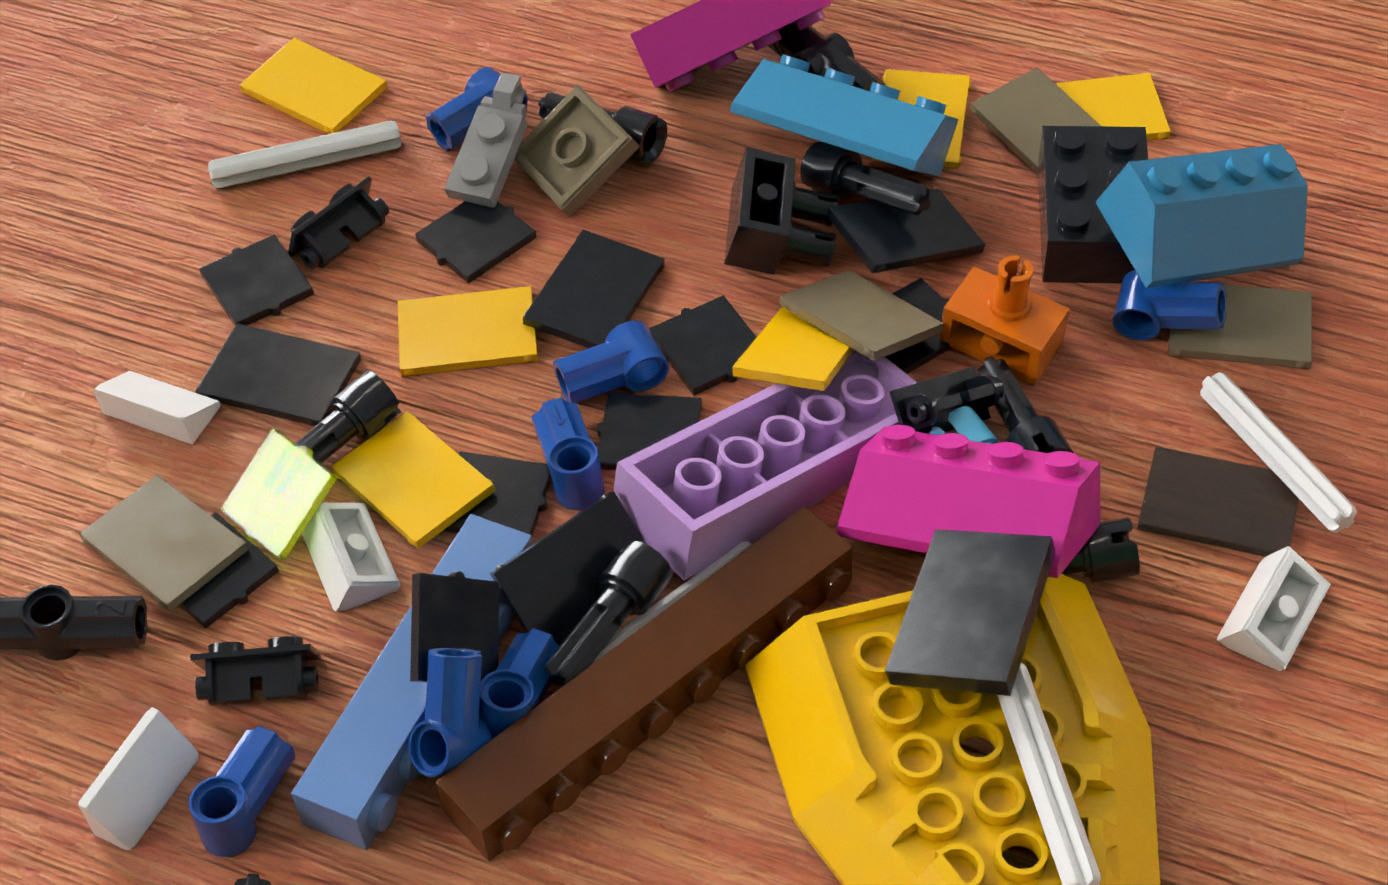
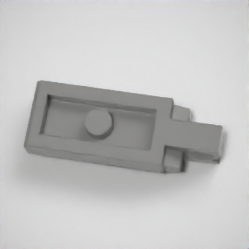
[444,72,528,208]

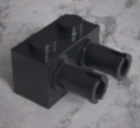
[724,148,839,275]

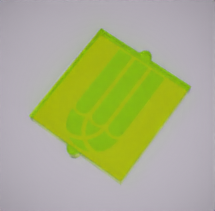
[220,428,338,560]

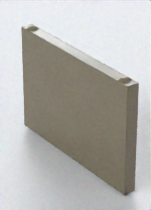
[970,67,1100,175]
[780,270,944,361]
[1168,281,1312,369]
[79,475,249,612]

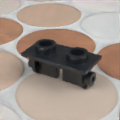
[288,176,389,269]
[889,366,1004,434]
[190,636,321,706]

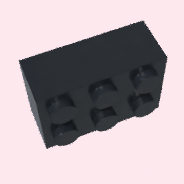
[1038,126,1148,284]

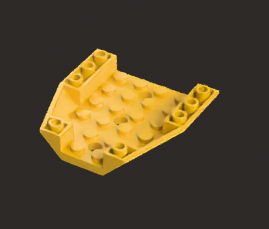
[745,574,1160,885]

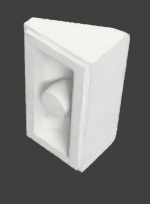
[94,371,221,445]
[302,502,401,612]
[1217,546,1331,672]
[78,707,199,850]

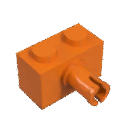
[940,255,1070,385]

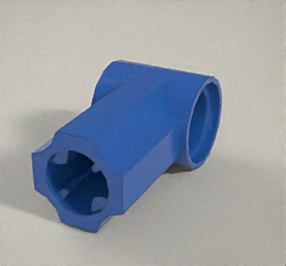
[425,67,528,151]
[1112,270,1227,341]
[553,320,669,403]
[532,397,605,510]
[479,628,559,740]
[408,648,491,777]
[189,725,295,857]

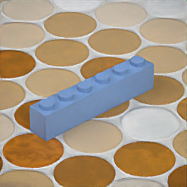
[291,514,533,850]

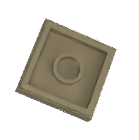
[514,85,640,217]

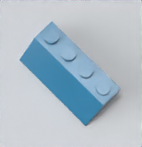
[729,54,958,177]
[1095,144,1308,288]

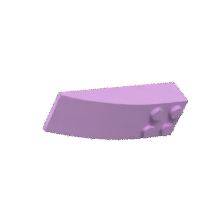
[613,350,917,580]

